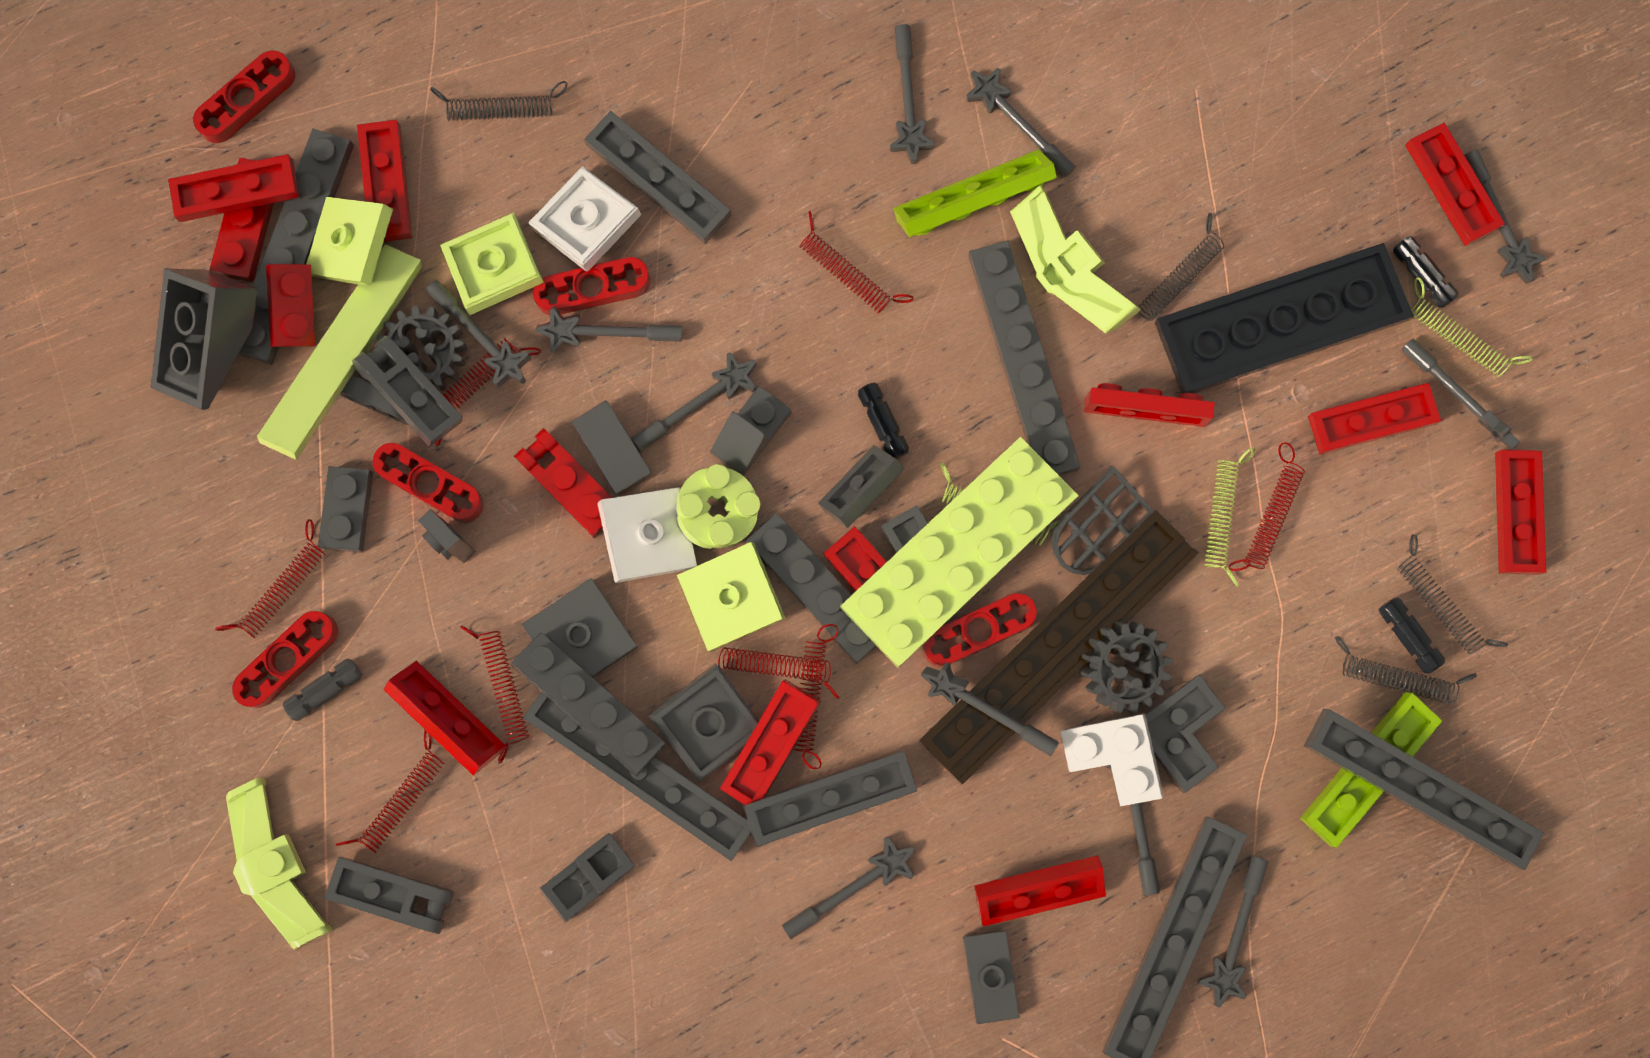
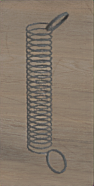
[430,81,568,121]
[1136,213,1224,321]
[1397,534,1508,654]
[1335,636,1477,705]

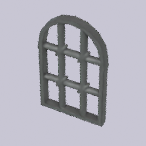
[1051,466,1154,575]

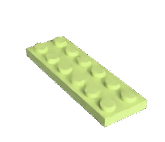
[840,437,1079,668]

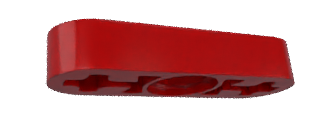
[193,50,295,143]
[533,257,650,316]
[373,443,483,523]
[923,593,1037,667]
[232,611,338,708]

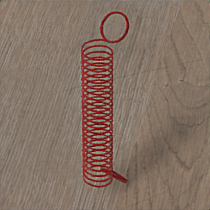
[799,210,914,314]
[435,338,541,446]
[1229,442,1305,571]
[215,519,326,638]
[793,624,838,770]
[460,625,529,764]
[718,647,840,699]
[336,730,445,853]

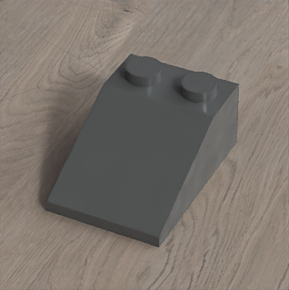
[151,268,257,410]

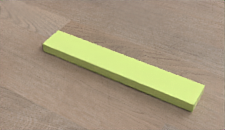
[257,244,422,460]

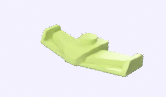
[1010,185,1141,333]
[226,777,333,950]

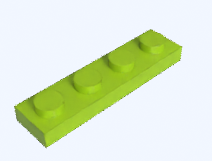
[893,149,1057,237]
[1300,692,1442,848]

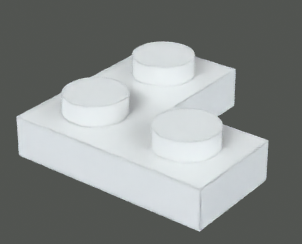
[1060,713,1164,806]

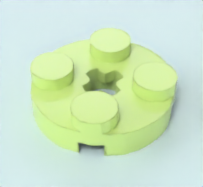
[676,464,760,549]

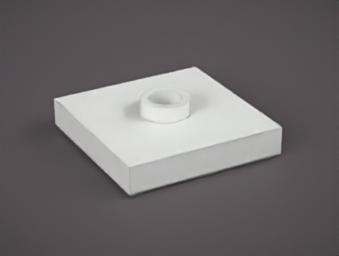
[528,166,641,272]
[597,487,697,583]

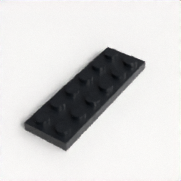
[1155,243,1414,394]

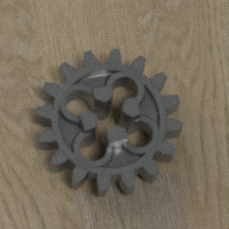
[376,306,467,391]
[1081,621,1173,713]

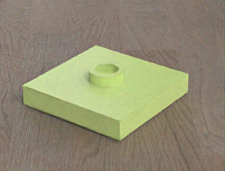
[306,197,393,286]
[440,212,544,315]
[677,542,786,652]

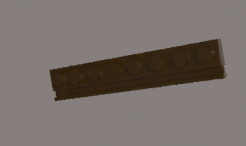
[919,510,1199,785]

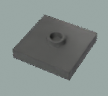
[522,578,638,678]
[648,663,759,782]

